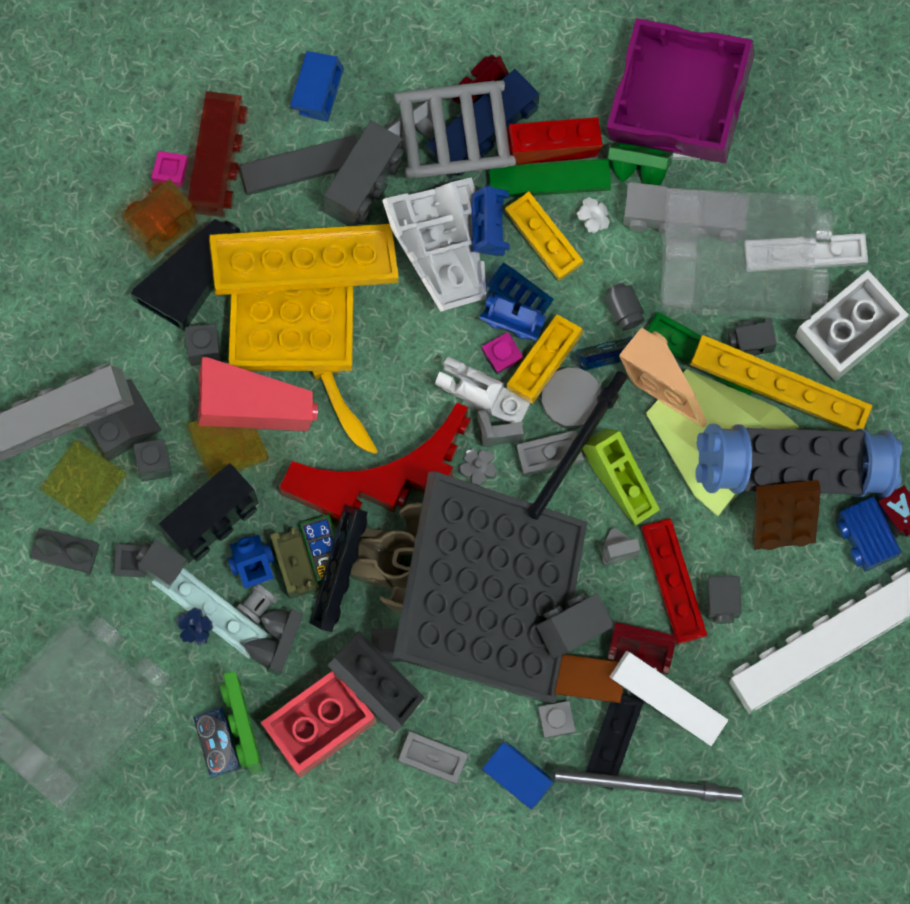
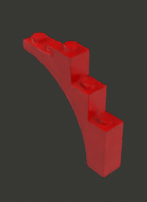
[279,402,471,521]

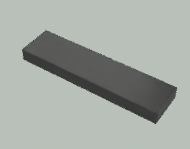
[240,135,357,195]

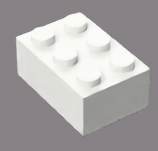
[795,270,909,382]

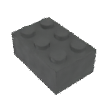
[323,120,404,226]

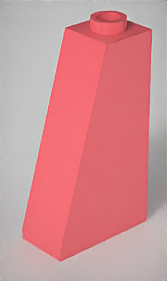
[198,357,318,431]

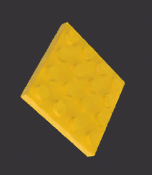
[229,286,354,371]

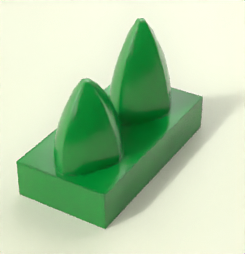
[608,141,674,186]

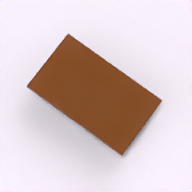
[555,654,624,703]

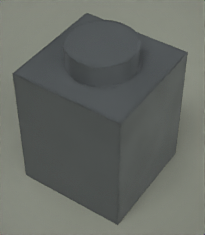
[185,323,222,366]
[133,439,173,482]
[136,539,187,589]
[706,576,742,624]

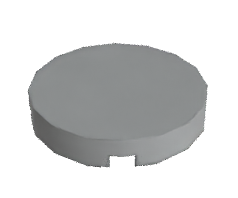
[541,367,601,429]

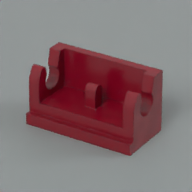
[607,622,677,675]

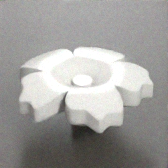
[577,197,610,234]

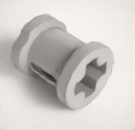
[236,584,278,625]

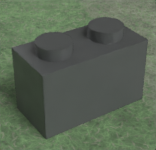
[536,593,614,659]

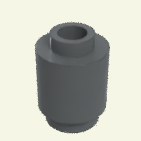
[604,283,644,331]

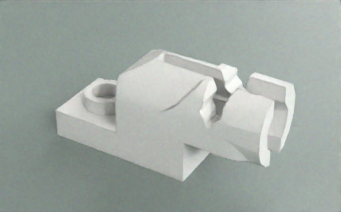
[435,356,531,424]

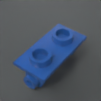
[479,294,546,340]

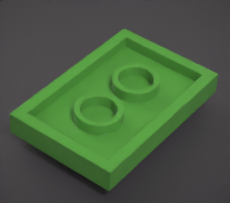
[220,671,263,774]

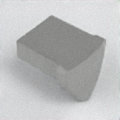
[477,410,524,447]
[602,528,641,566]

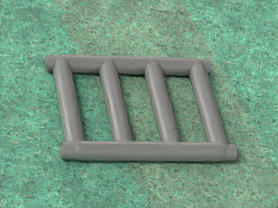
[394,80,516,178]

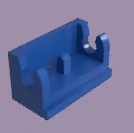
[290,51,344,122]
[471,186,510,256]
[482,741,555,810]

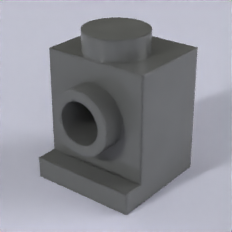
[728,316,777,356]

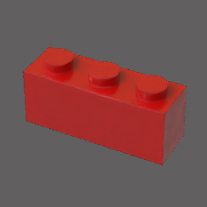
[507,117,603,165]

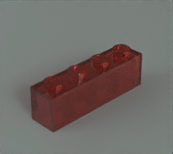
[187,91,248,218]

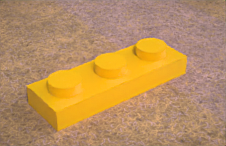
[505,192,584,281]
[506,314,583,404]

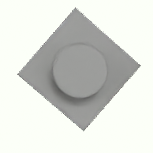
[538,701,576,739]

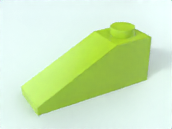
[583,428,660,526]

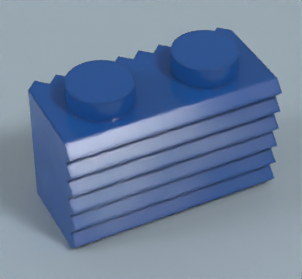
[836,497,902,572]

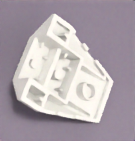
[382,177,487,312]

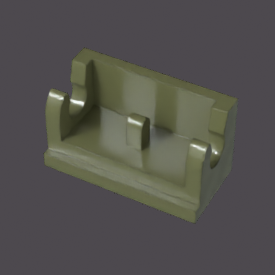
[270,528,319,599]

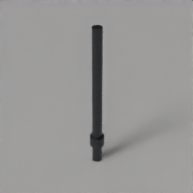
[528,371,627,520]

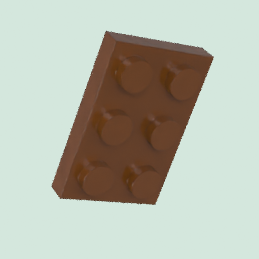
[752,480,821,550]

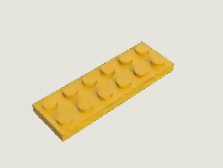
[209,224,399,295]

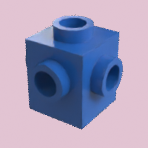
[228,535,275,589]

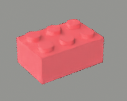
[261,671,376,778]

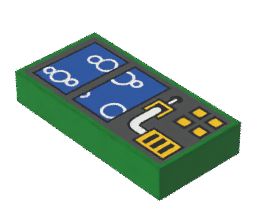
[299,515,335,583]

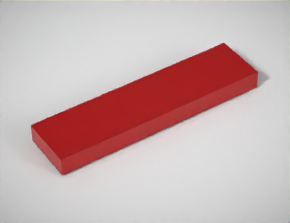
[641,518,707,645]

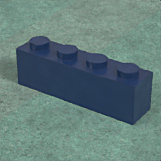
[426,69,539,179]

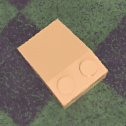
[619,328,707,427]

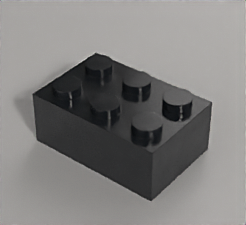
[159,463,259,563]

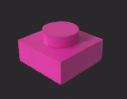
[151,151,189,187]
[482,332,524,375]

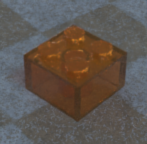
[122,179,198,261]

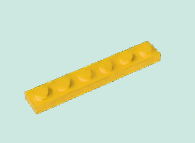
[690,335,873,431]

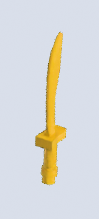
[312,371,378,454]

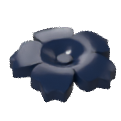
[176,607,213,646]

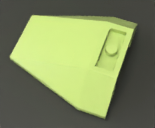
[646,369,799,517]

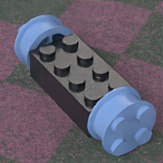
[696,424,902,498]

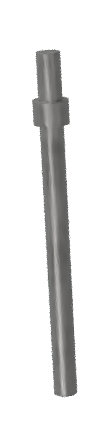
[553,769,742,802]

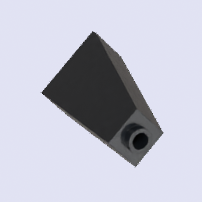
[131,219,240,331]

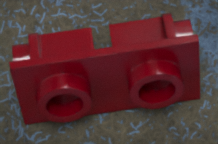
[451,54,509,104]

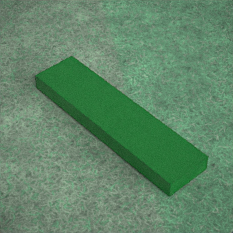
[489,159,611,197]
[647,312,753,395]

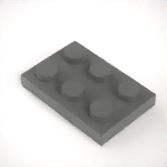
[328,631,425,733]

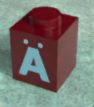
[878,485,910,538]

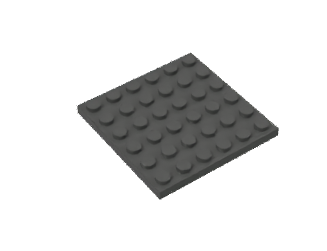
[393,471,587,704]

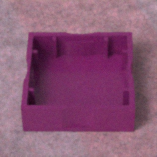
[606,18,755,163]

